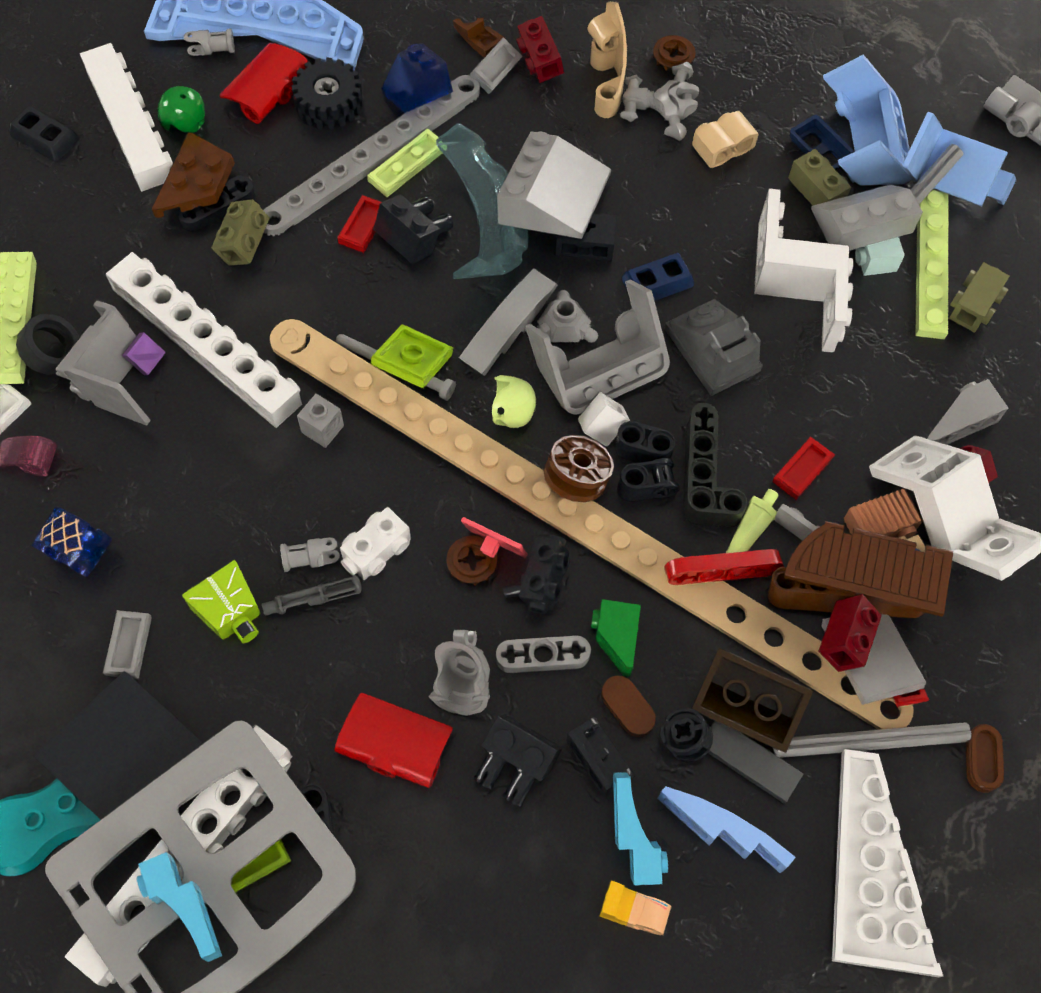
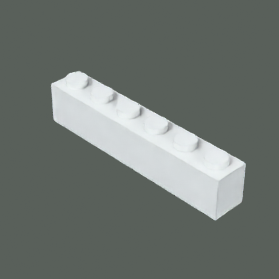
[80,43,173,192]

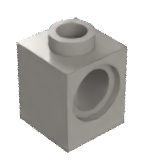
[297,394,344,448]

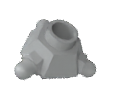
[537,290,598,343]

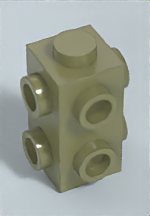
[788,149,851,205]
[211,199,270,266]
[949,262,1010,333]

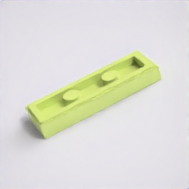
[367,128,447,197]

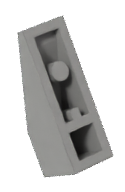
[927,379,1008,445]

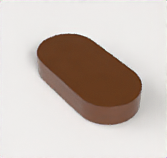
[601,675,656,737]
[966,724,1004,793]

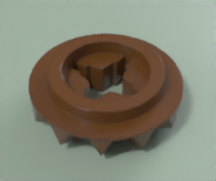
[653,35,696,71]
[446,536,497,586]

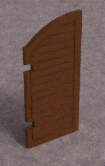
[784,521,953,617]

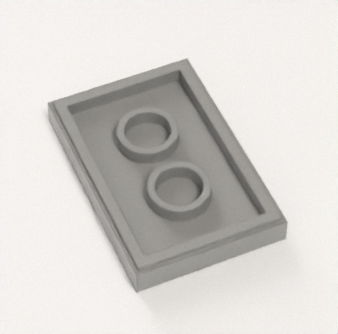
[821,614,926,705]

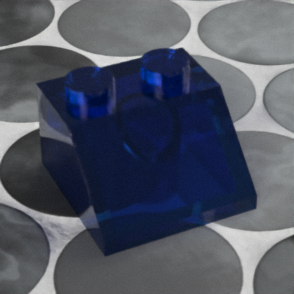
[381,43,453,113]

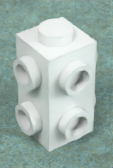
[340,507,411,580]

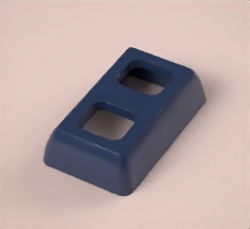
[790,115,855,170]
[622,253,694,301]

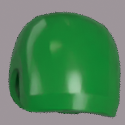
[158,86,205,133]

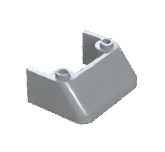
[525,280,670,415]

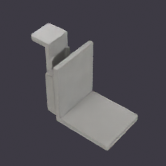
[55,301,151,425]

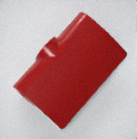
[219,43,308,124]
[334,693,453,788]

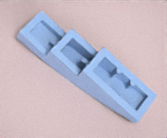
[657,786,796,873]

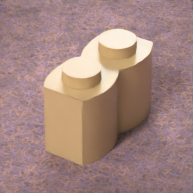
[692,111,759,168]

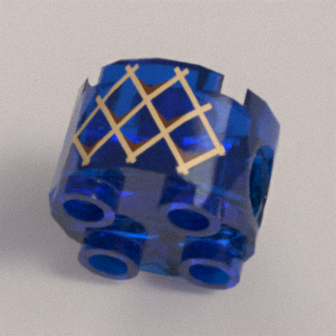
[31,506,112,577]

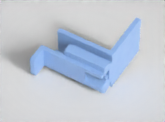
[902,112,1016,207]

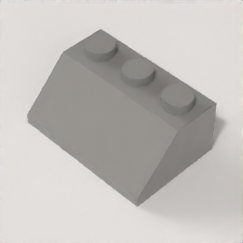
[811,184,923,250]

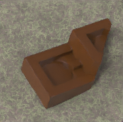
[453,18,506,58]

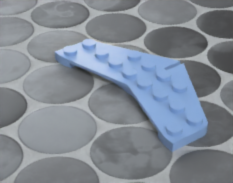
[144,0,364,71]

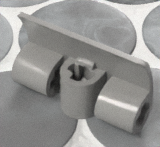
[983,75,1041,146]

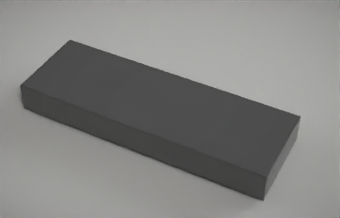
[708,721,803,804]

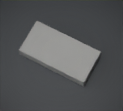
[469,37,523,94]
[103,610,152,679]

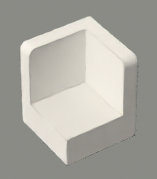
[578,392,630,446]

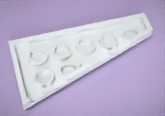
[832,749,943,977]

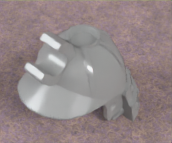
[428,630,490,716]

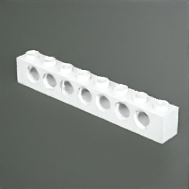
[106,252,302,428]
[65,725,292,987]

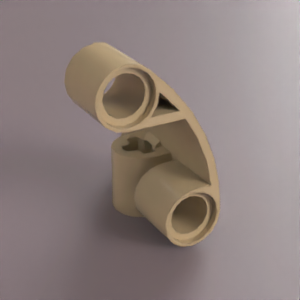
[587,1,627,118]

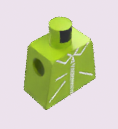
[182,560,261,643]

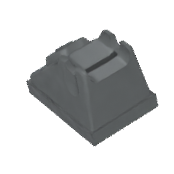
[664,299,763,396]

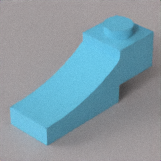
[613,772,668,885]
[137,852,222,962]

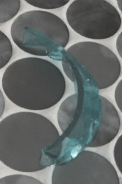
[436,123,528,279]

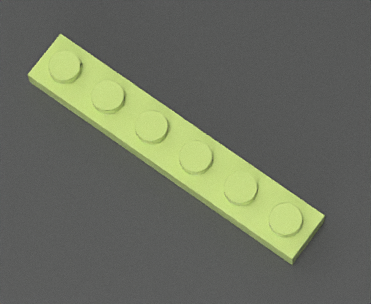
[915,189,948,340]

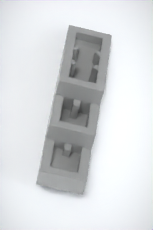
[459,268,558,376]

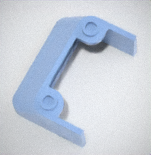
[823,54,912,186]

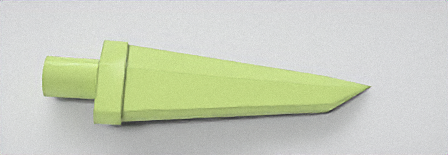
[726,489,779,553]

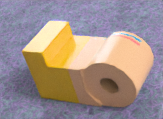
[599,880,671,935]

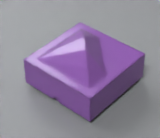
[122,332,166,375]

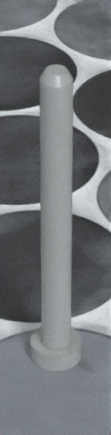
[336,334,456,401]

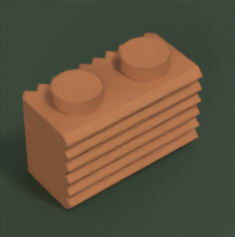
[844,488,923,539]

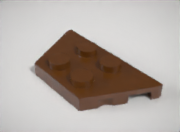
[152,132,235,218]

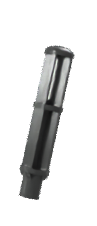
[262,575,362,616]

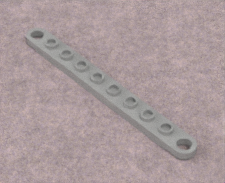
[263,75,480,236]

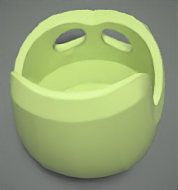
[492,375,536,428]

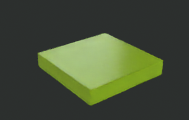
[371,324,453,388]

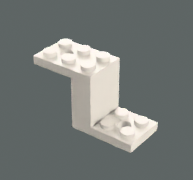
[754,189,853,352]
[869,435,1041,581]

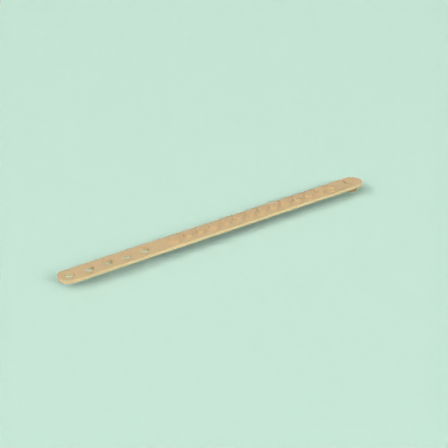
[270,319,914,730]

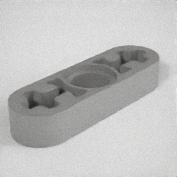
[496,636,591,673]

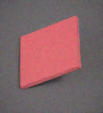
[461,517,528,558]

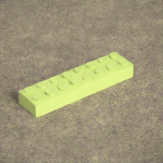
[0,252,37,384]

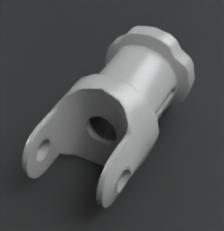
[184,29,235,56]
[280,538,340,572]

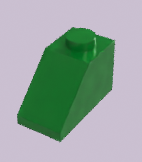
[591,599,641,677]

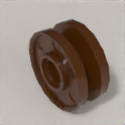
[543,435,614,502]

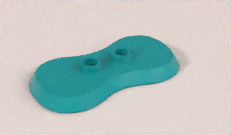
[0,778,100,876]

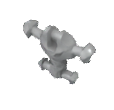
[620,62,699,141]

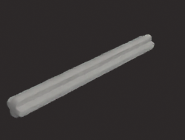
[772,722,971,758]

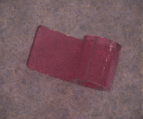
[0,436,57,476]

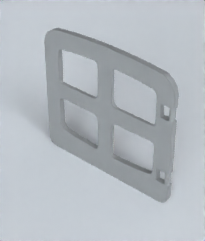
[45,720,356,993]

